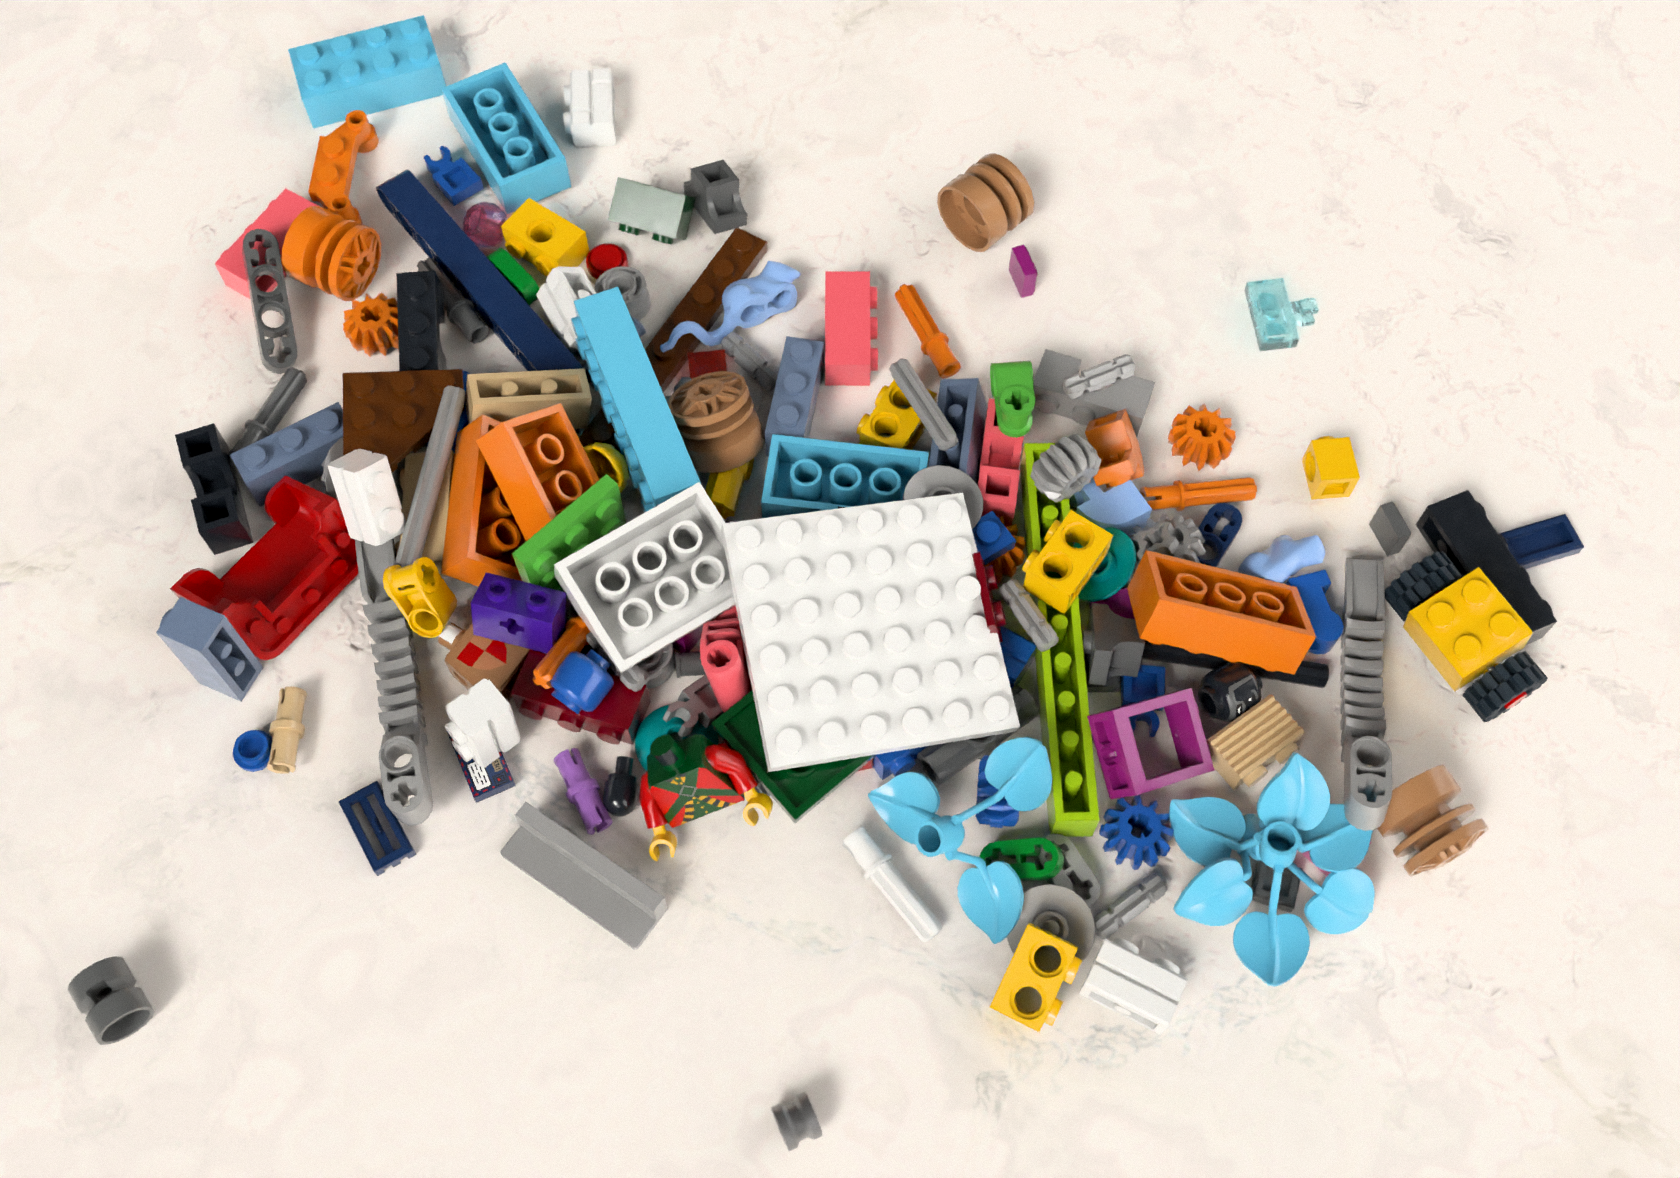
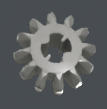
[1030,434,1102,502]

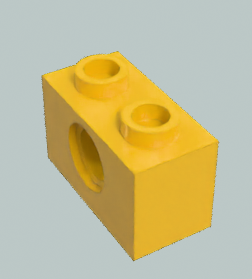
[501,198,589,276]

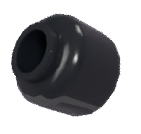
[1198,662,1263,722]

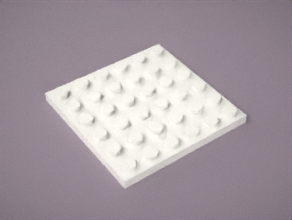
[721,493,1020,772]

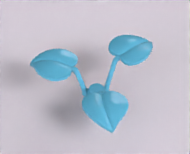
[868,737,1052,944]
[1173,752,1375,934]
[1169,797,1373,987]

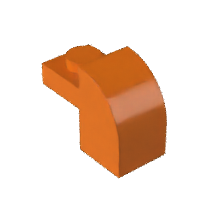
[1085,409,1144,488]

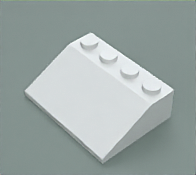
[554,482,735,673]

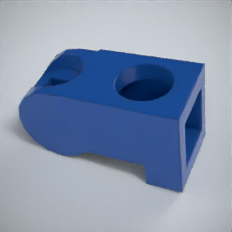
[1285,570,1344,655]

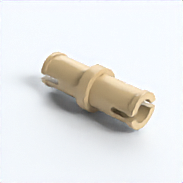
[267,687,307,774]

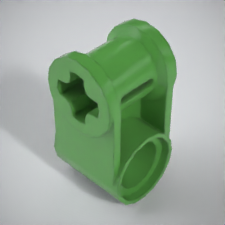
[990,361,1035,438]

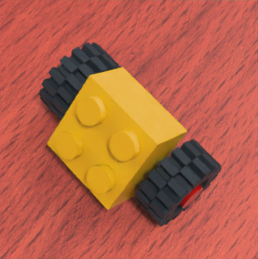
[1384,551,1548,723]

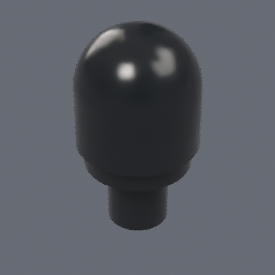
[603,756,639,817]

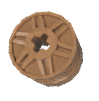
[937,153,1035,252]
[668,371,765,473]
[1377,765,1489,877]

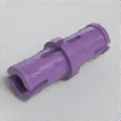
[554,748,613,835]

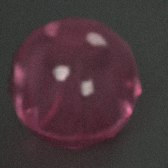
[463,202,508,248]

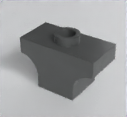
[684,160,747,235]
[1082,603,1145,686]

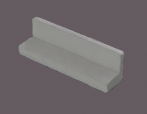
[500,802,668,950]

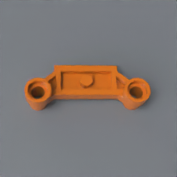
[308,110,379,225]

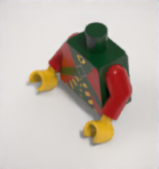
[639,734,773,861]

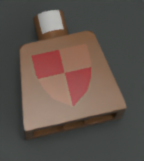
[438,622,543,702]

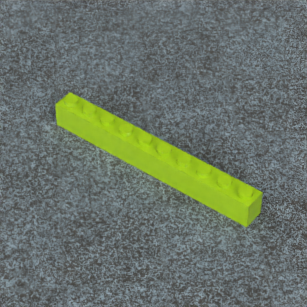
[1020,443,1099,837]

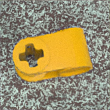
[383,557,457,638]

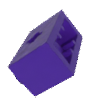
[471,572,567,653]

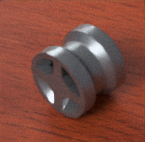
[771,1092,823,1152]

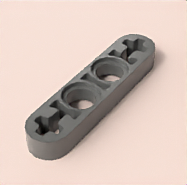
[242,229,297,374]

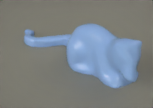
[660,261,801,352]
[1238,534,1326,584]

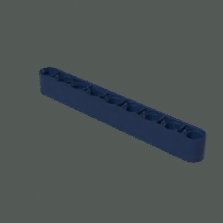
[376,169,590,384]

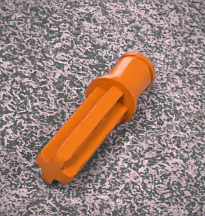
[895,284,961,379]
[1139,477,1257,512]
[533,615,591,689]

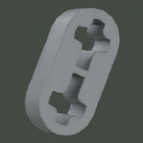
[1035,834,1100,909]

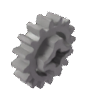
[1128,514,1206,583]

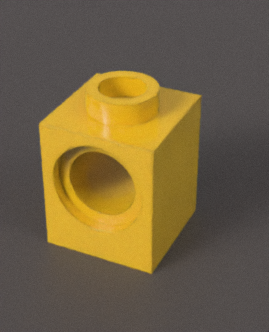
[1302,436,1360,500]

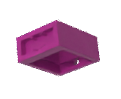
[1087,688,1215,799]

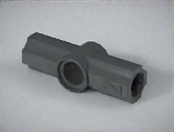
[918,685,1040,786]

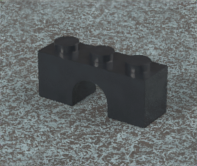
[396,270,447,371]
[175,423,254,555]

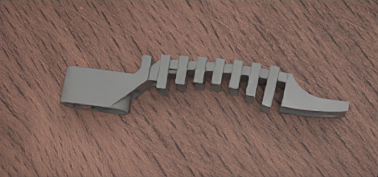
[355,538,433,826]
[1340,558,1392,831]

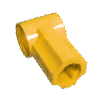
[705,458,754,519]

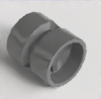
[67,956,154,1045]

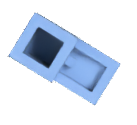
[1069,477,1152,536]

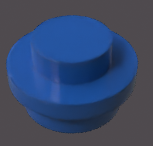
[233,730,273,772]

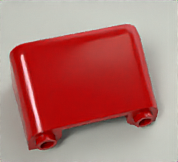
[170,475,359,660]

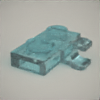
[1244,278,1319,351]

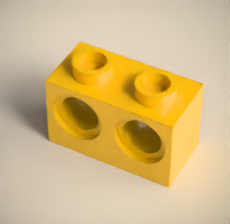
[856,379,937,450]
[1022,510,1113,614]
[990,923,1082,1032]

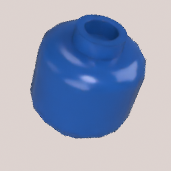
[550,650,614,714]

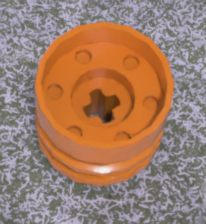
[282,206,381,301]

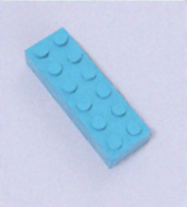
[571,287,701,513]

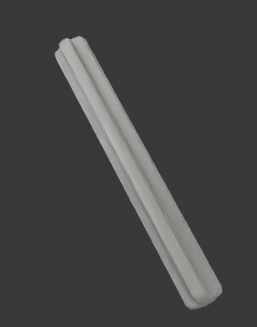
[395,385,466,567]

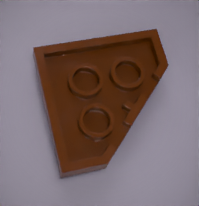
[342,369,465,473]

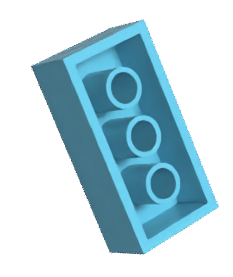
[288,15,446,129]
[441,62,571,214]
[761,434,929,518]

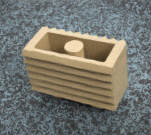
[1207,694,1304,790]

